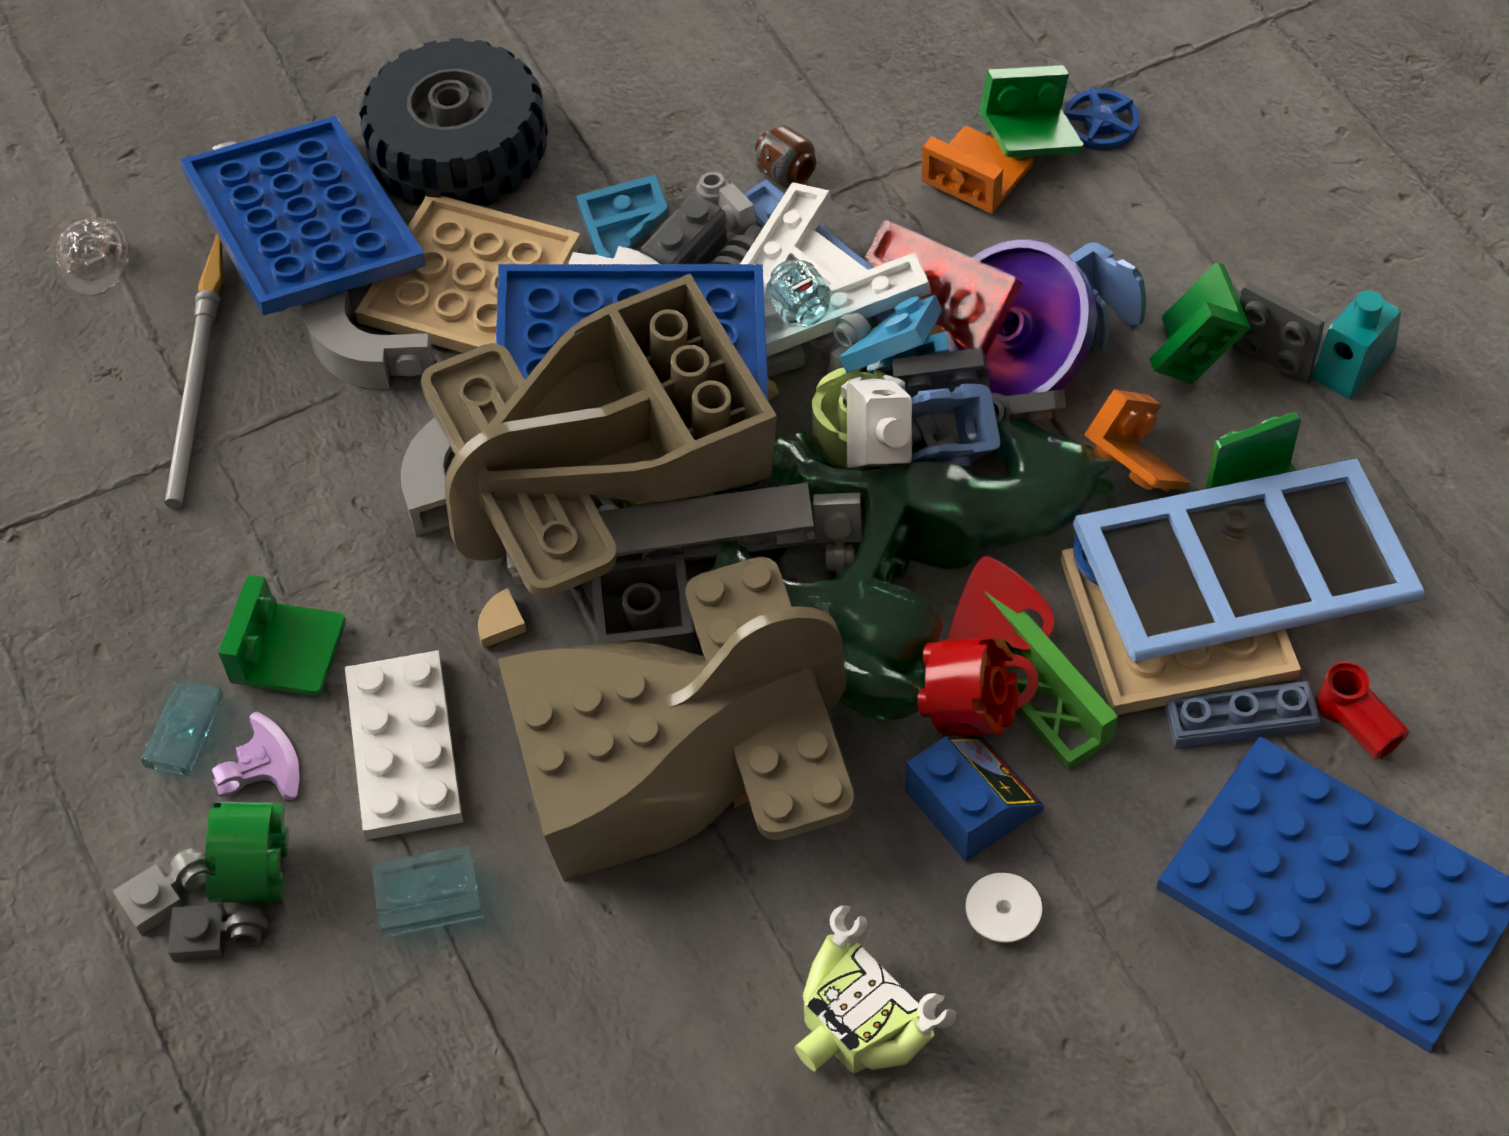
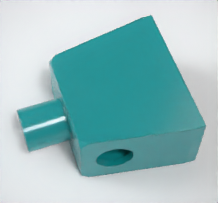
[1312,290,1401,400]

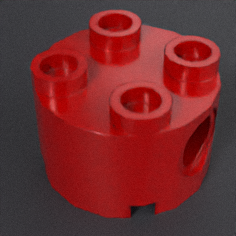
[918,637,1018,737]

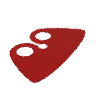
[948,556,1054,709]

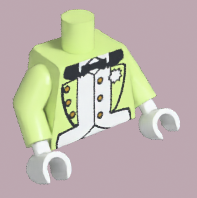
[795,906,956,1073]

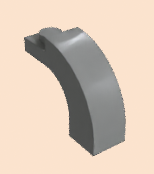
[302,290,434,390]
[401,417,456,536]

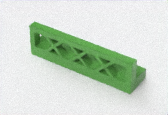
[985,592,1118,770]

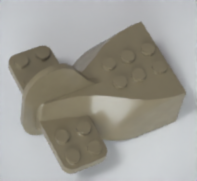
[421,274,777,598]
[498,557,855,881]

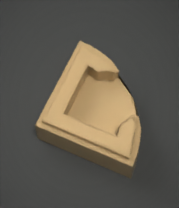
[478,588,527,649]

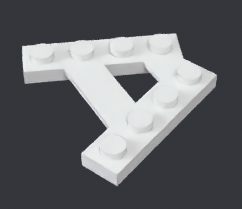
[740,182,931,357]

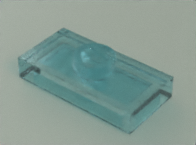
[140,679,223,776]

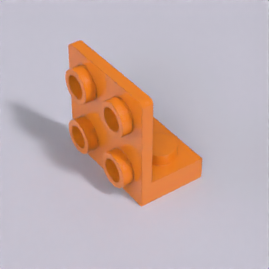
[921,126,1034,214]
[1084,389,1191,492]

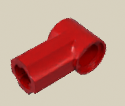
[1316,662,1410,760]

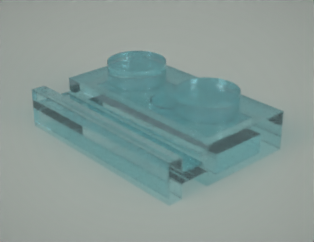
[371,845,482,938]

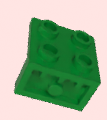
[979,65,1083,159]
[1149,262,1251,384]
[1205,412,1314,530]
[218,575,346,696]

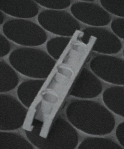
[506,483,815,585]

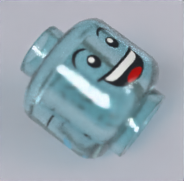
[765,260,832,327]

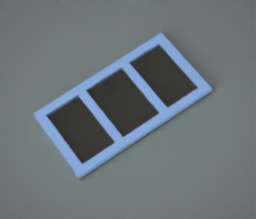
[1073,458,1424,663]

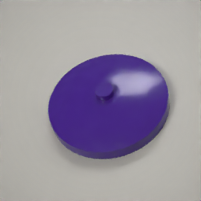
[935,239,1097,414]

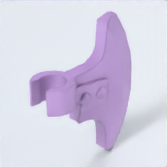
[212,712,300,800]

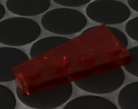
[864,219,1024,356]

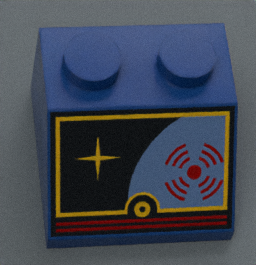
[905,736,1044,862]

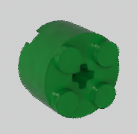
[205,802,289,903]

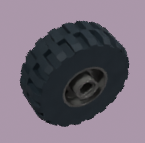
[359,38,548,207]

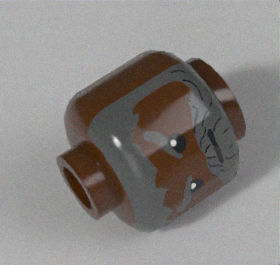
[755,125,816,187]

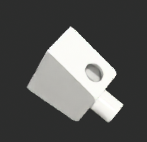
[847,380,912,468]

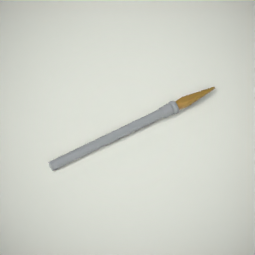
[164,234,223,509]

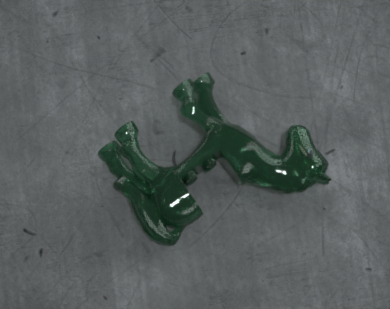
[697,417,1116,721]

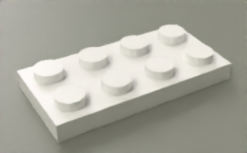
[345,650,463,840]

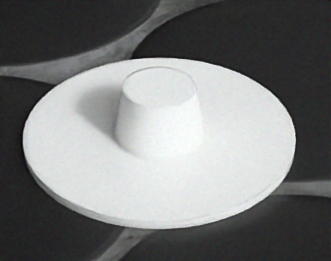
[966,873,1042,943]

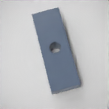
[1164,681,1320,748]

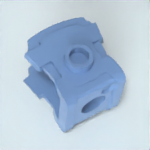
[1068,242,1146,350]
[903,384,1000,472]

